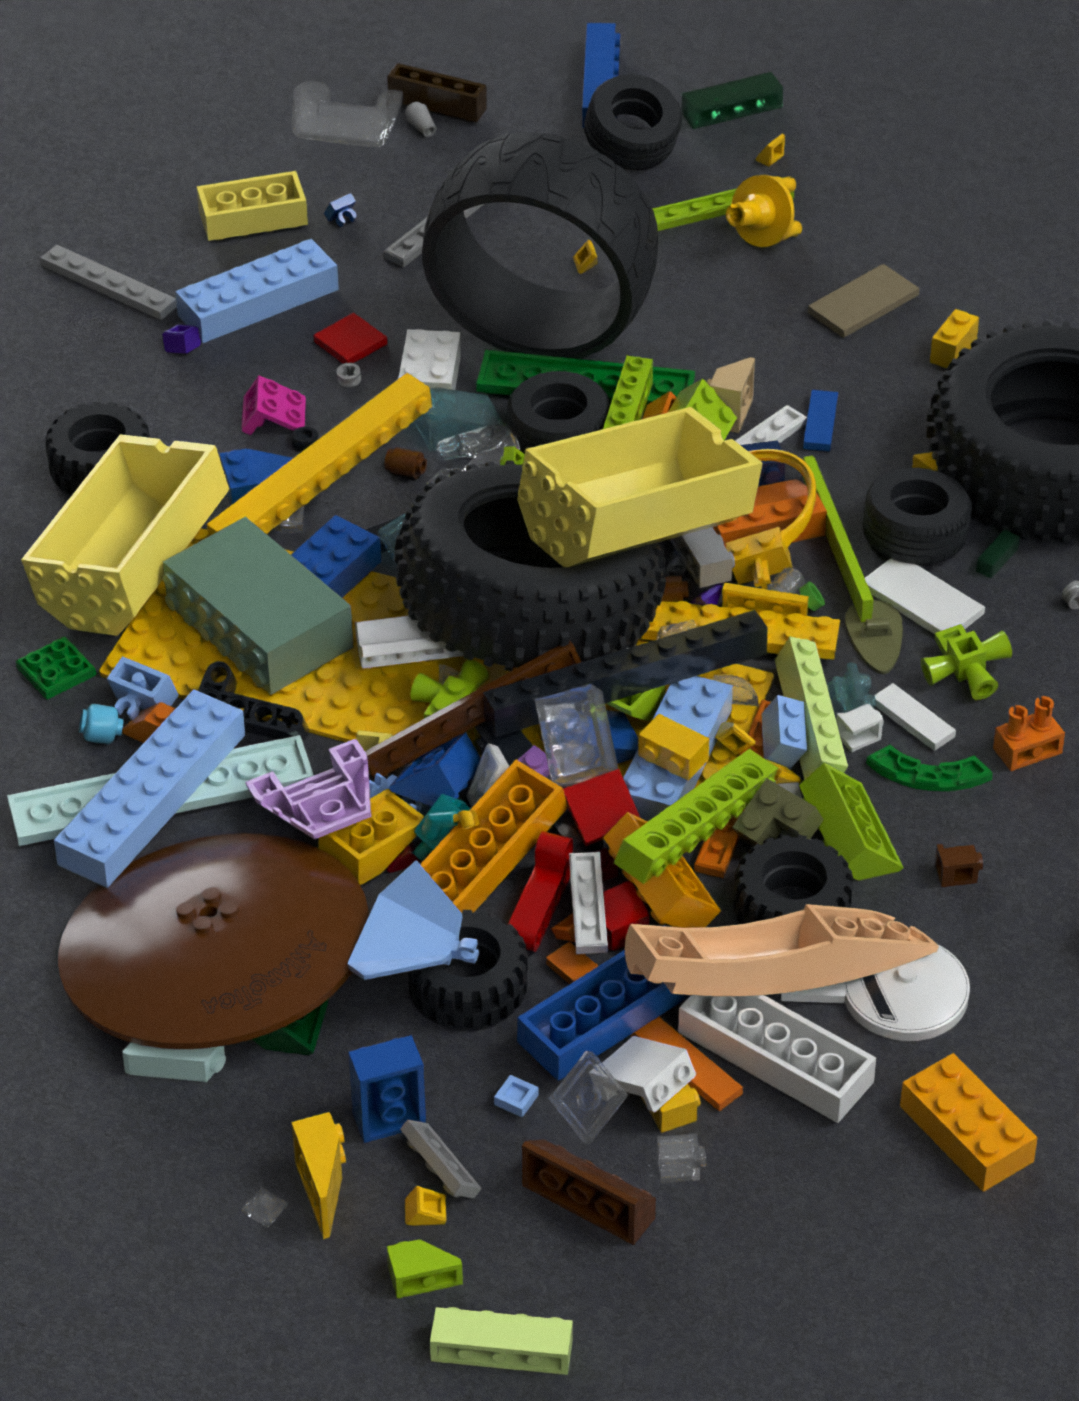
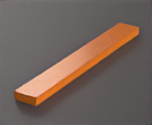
[694,700,771,878]
[546,941,743,1111]

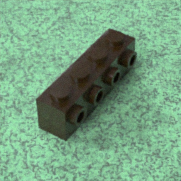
[387,63,487,122]

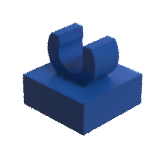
[324,193,357,227]

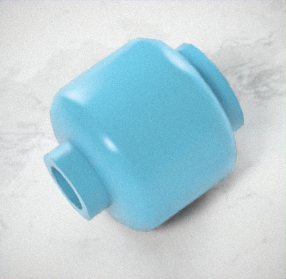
[79,704,123,744]

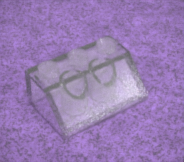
[535,684,618,786]

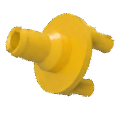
[726,175,802,247]

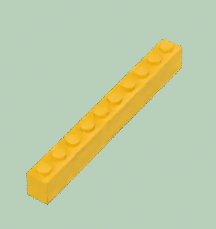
[207,373,432,536]

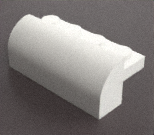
[355,616,464,669]

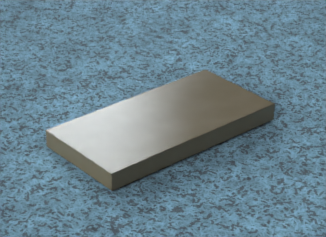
[808,264,919,338]

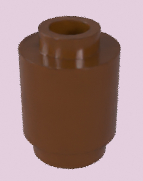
[384,447,427,479]
[662,575,689,602]

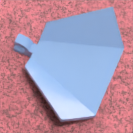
[347,860,479,980]

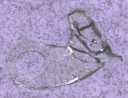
[436,423,521,471]

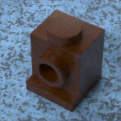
[934,844,983,887]

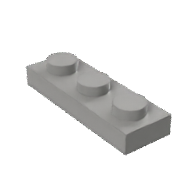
[400,1119,482,1198]

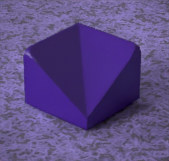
[162,325,201,353]

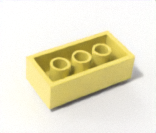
[197,171,308,241]

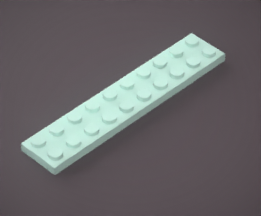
[7,735,314,846]

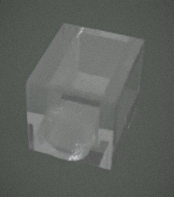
[657,1133,706,1183]

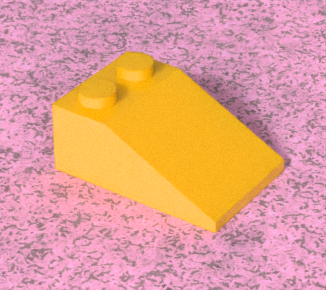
[318,789,424,886]
[291,1112,346,1239]

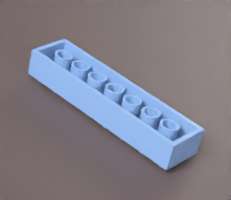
[54,689,245,888]

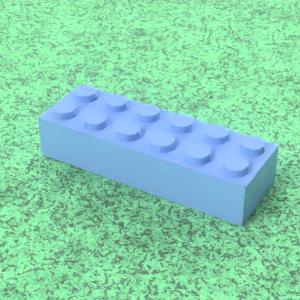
[175,239,339,343]
[623,676,733,821]

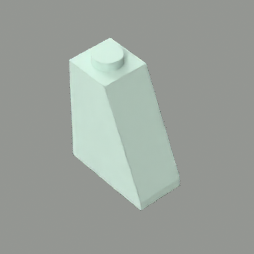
[122,1042,226,1082]

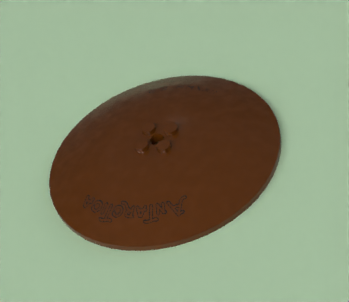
[58,833,369,1049]

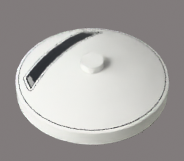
[843,944,970,1041]

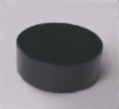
[291,426,318,451]

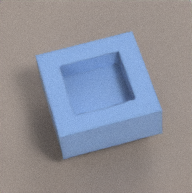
[494,1075,539,1118]

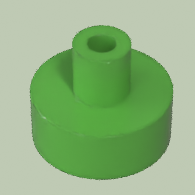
[799,581,825,611]

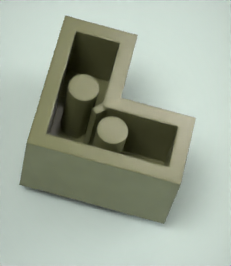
[732,778,824,847]

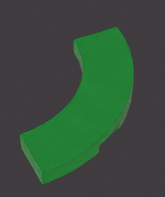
[866,745,993,791]

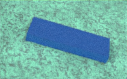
[803,390,838,452]

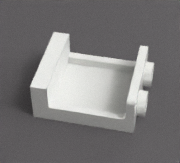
[591,1036,696,1112]

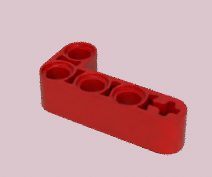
[508,831,573,952]

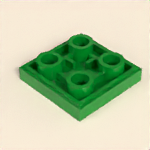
[16,636,96,700]

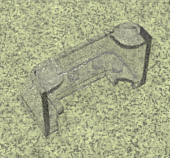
[291,80,403,147]

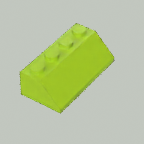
[799,763,904,881]

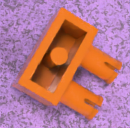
[993,696,1065,771]

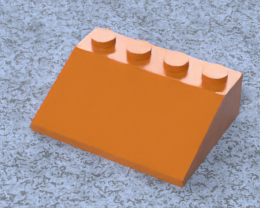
[713,479,827,548]

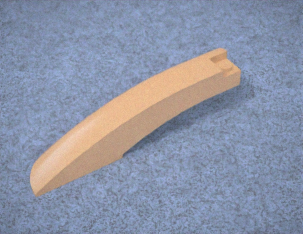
[625,904,939,996]

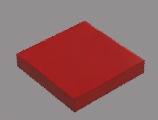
[313,312,388,364]
[563,769,641,846]

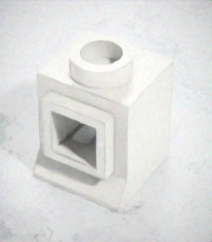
[836,704,884,752]

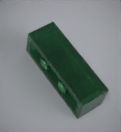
[976,530,1020,578]

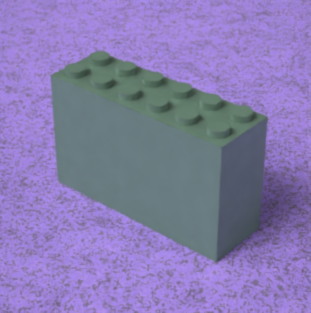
[163,516,353,695]

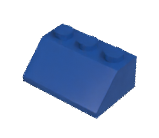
[389,732,481,806]

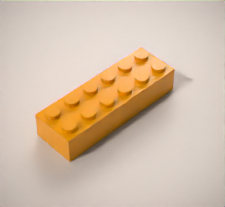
[420,759,568,913]

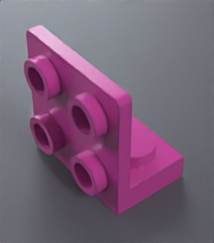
[241,375,306,435]

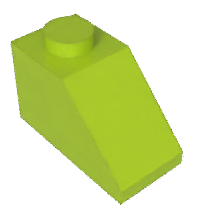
[607,685,665,721]
[387,1239,463,1299]

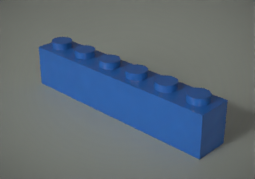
[582,23,620,128]

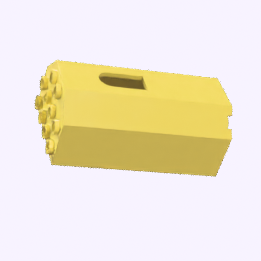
[517,407,763,568]
[21,434,229,636]

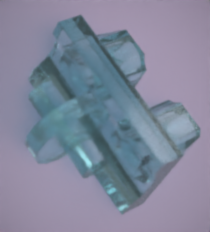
[827,662,876,713]

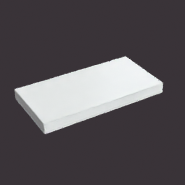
[865,559,985,634]

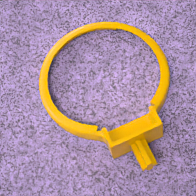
[726,449,816,589]

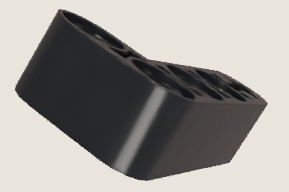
[198,661,309,741]

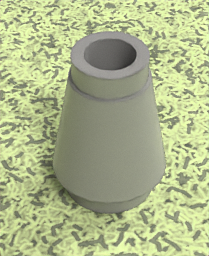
[405,102,437,137]

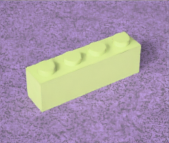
[430,1307,573,1375]

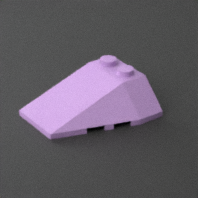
[245,739,371,839]

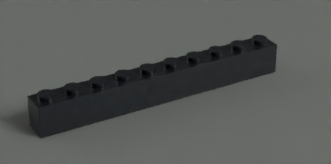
[483,610,768,737]

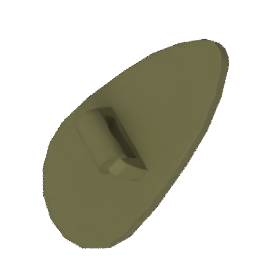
[845,600,903,674]

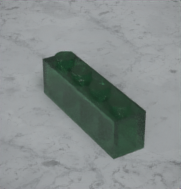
[682,72,783,129]

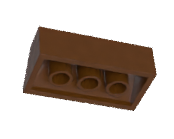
[522,1139,656,1245]

